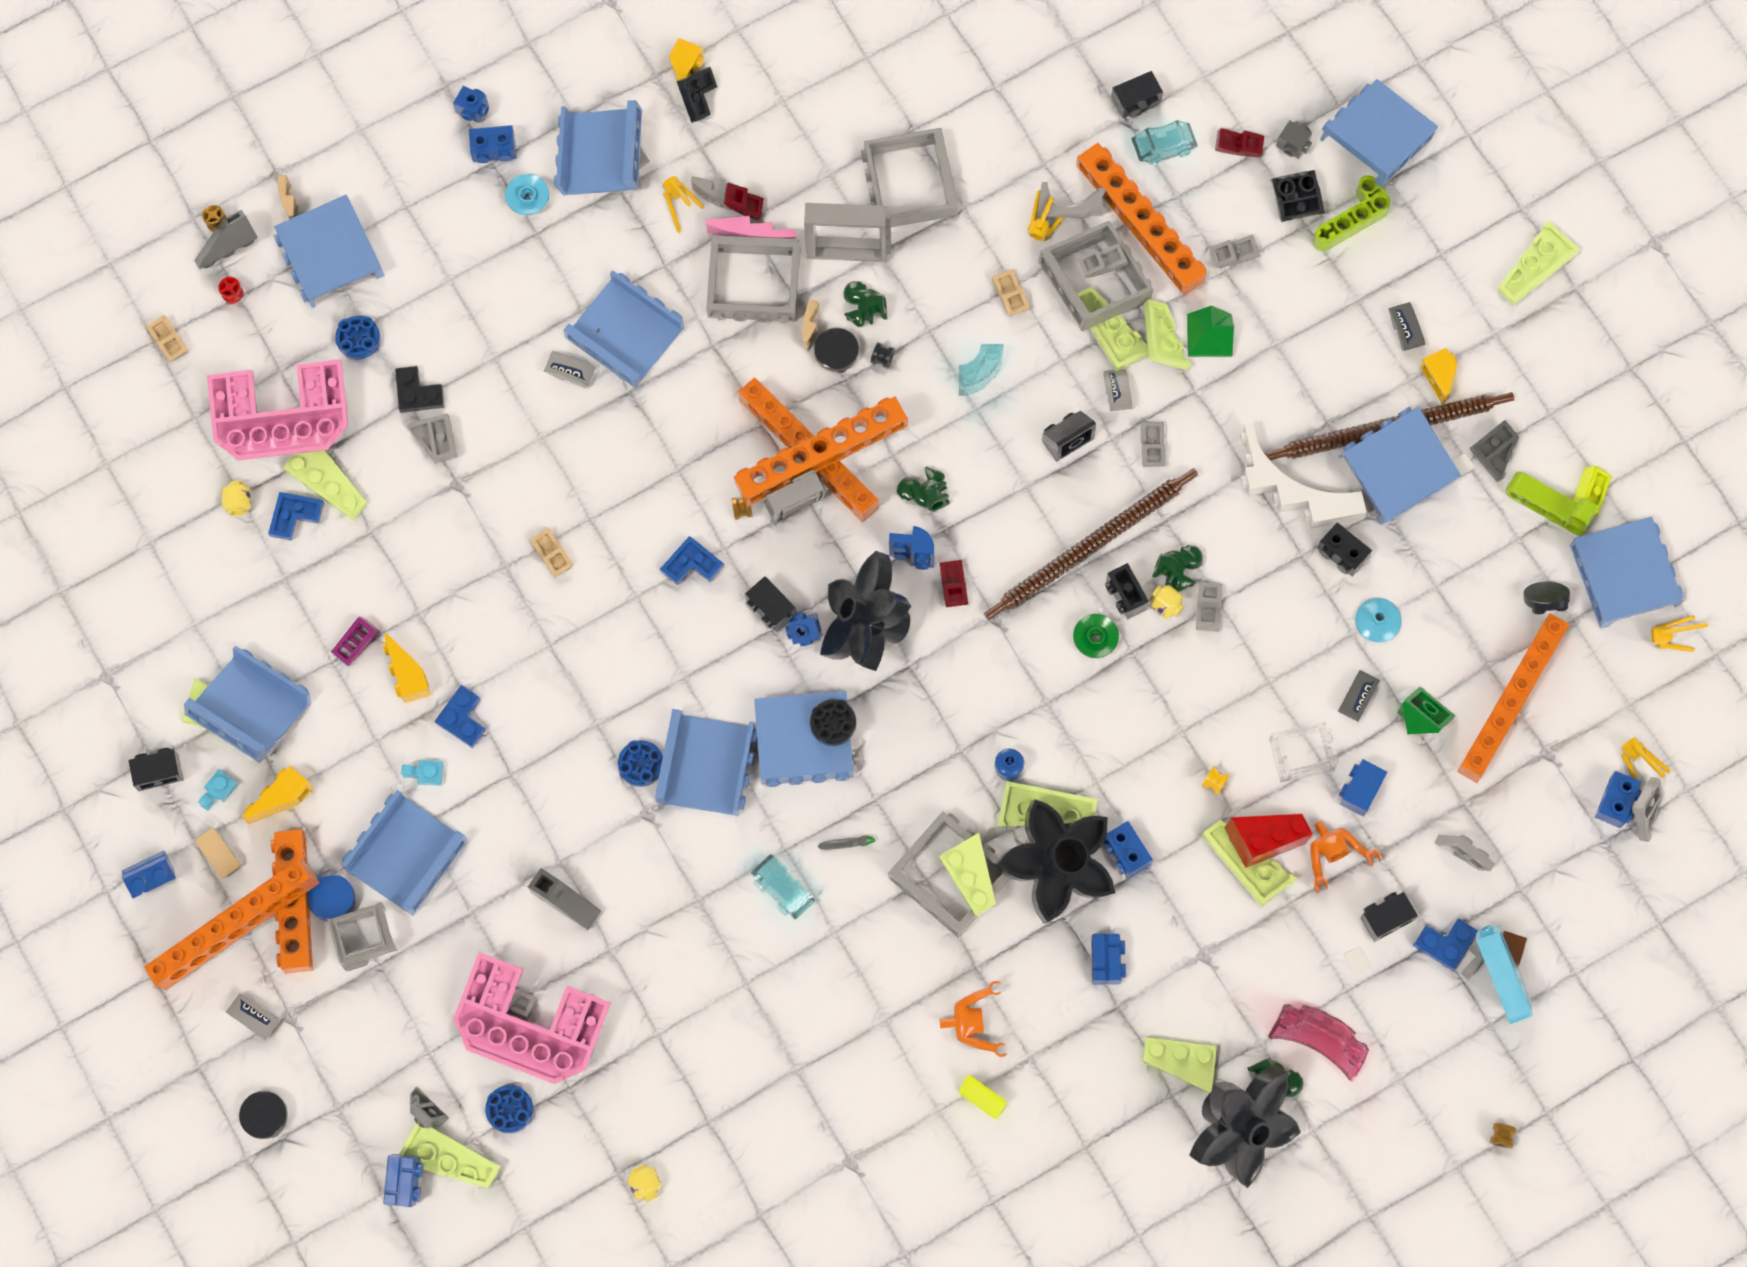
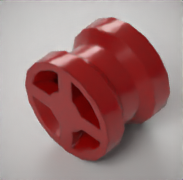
[218,277,244,304]

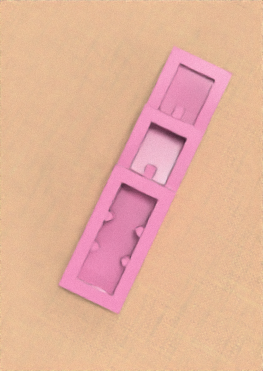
[705,216,796,239]

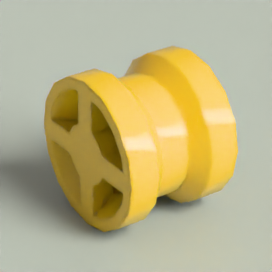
[1202,766,1229,796]

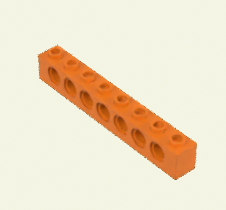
[1076,142,1207,296]
[738,377,879,523]
[734,396,908,507]
[1457,613,1570,783]
[144,859,319,990]

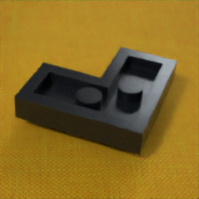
[676,67,718,123]
[395,366,445,413]

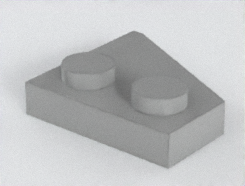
[407,413,457,463]
[1632,777,1663,842]
[1434,835,1495,871]

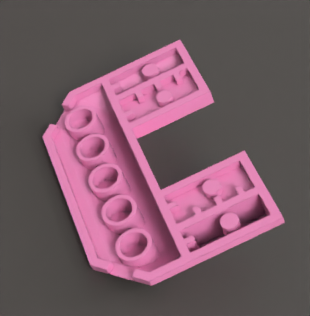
[207,359,348,461]
[453,952,611,1084]

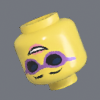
[222,481,251,516]
[1149,585,1184,619]
[627,1164,662,1202]

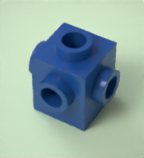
[453,86,489,123]
[786,612,823,646]

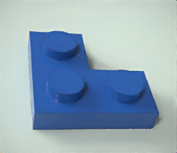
[268,492,324,541]
[660,536,724,585]
[434,685,486,748]
[1413,918,1478,971]

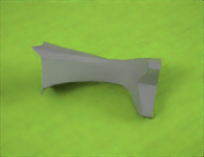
[1037,182,1106,220]

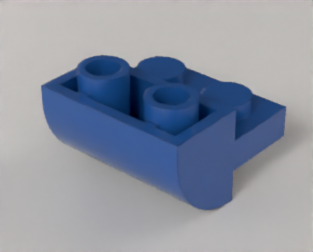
[889,526,934,570]

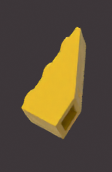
[382,633,431,703]
[242,765,314,824]

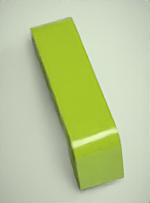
[1313,175,1390,251]
[1505,472,1598,536]

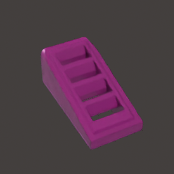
[331,616,380,666]

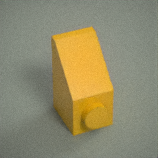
[1420,348,1458,404]

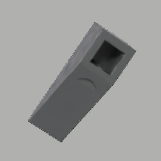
[194,210,258,269]
[528,868,601,930]

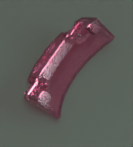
[1267,1004,1369,1082]

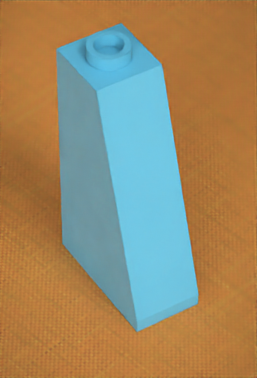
[1476,925,1533,1024]

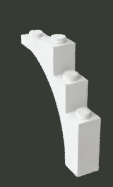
[1240,423,1367,529]

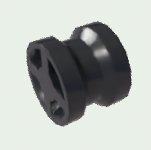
[870,342,895,369]

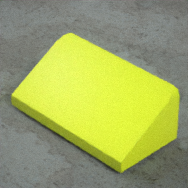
[1573,466,1612,516]
[959,1075,1007,1119]

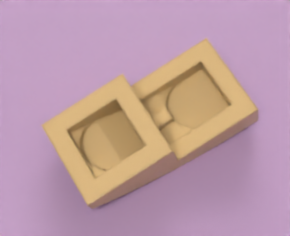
[278,175,298,219]
[991,269,1030,317]
[802,298,820,351]
[146,315,188,362]
[529,528,573,577]
[194,827,241,879]

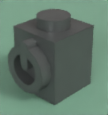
[1276,120,1313,159]

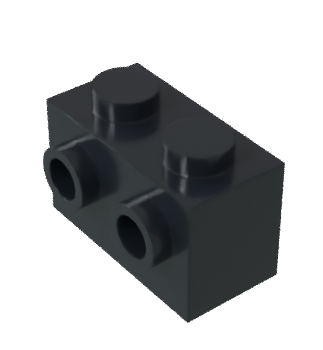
[1111,71,1163,118]
[1317,522,1373,577]
[1105,563,1149,620]
[745,576,797,632]
[128,748,184,792]
[1360,891,1418,942]

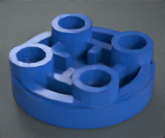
[335,316,381,360]
[618,740,663,787]
[307,874,355,922]
[485,1085,534,1134]

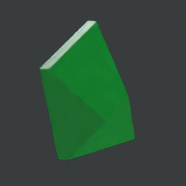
[1187,306,1234,357]
[1397,687,1455,734]

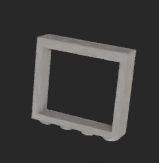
[861,127,958,227]
[804,203,891,262]
[1038,221,1154,331]
[706,235,801,323]
[888,811,1011,938]

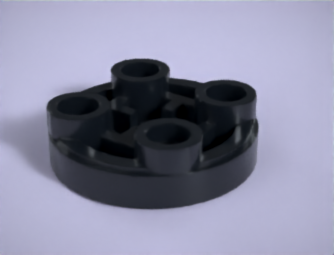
[814,328,859,373]
[1523,581,1570,615]
[810,699,856,746]
[239,1091,288,1139]

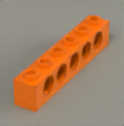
[271,829,313,974]

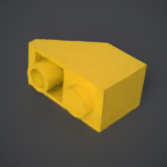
[669,38,705,81]

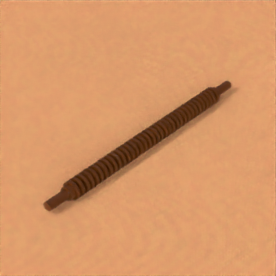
[1264,392,1514,460]
[983,468,1198,621]

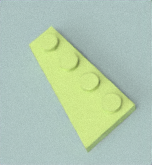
[1498,221,1579,306]
[1077,287,1149,371]
[283,450,367,521]
[998,781,1098,827]
[1201,819,1298,907]
[399,1123,501,1188]

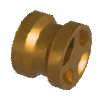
[202,205,227,232]
[731,497,753,520]
[1489,1123,1517,1149]

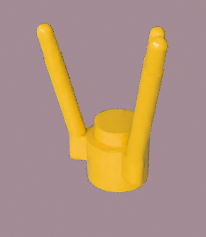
[662,176,704,233]
[1027,190,1064,241]
[1651,615,1708,652]
[1621,737,1671,787]

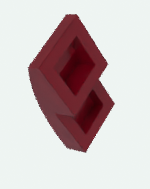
[1215,128,1264,157]
[723,182,764,220]
[939,560,969,608]

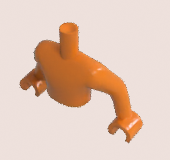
[1310,821,1381,893]
[939,981,1007,1057]

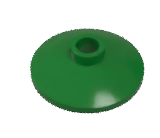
[1073,614,1119,658]

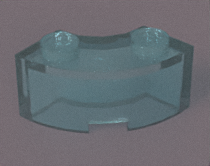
[1131,120,1198,165]
[958,344,1003,396]
[750,854,816,920]

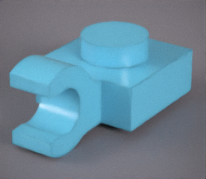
[401,760,443,786]
[198,769,238,811]

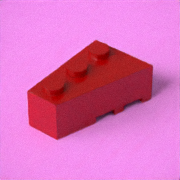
[1224,814,1313,868]

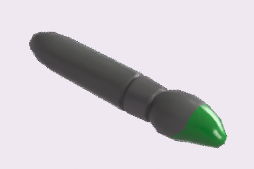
[818,836,875,850]

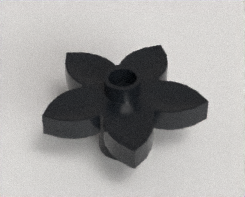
[820,551,911,671]
[994,799,1115,924]
[1189,1065,1301,1188]

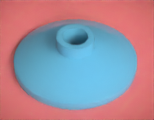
[505,174,549,215]
[1355,598,1401,642]

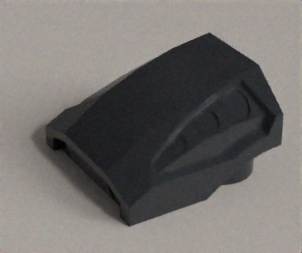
[1270,170,1325,222]

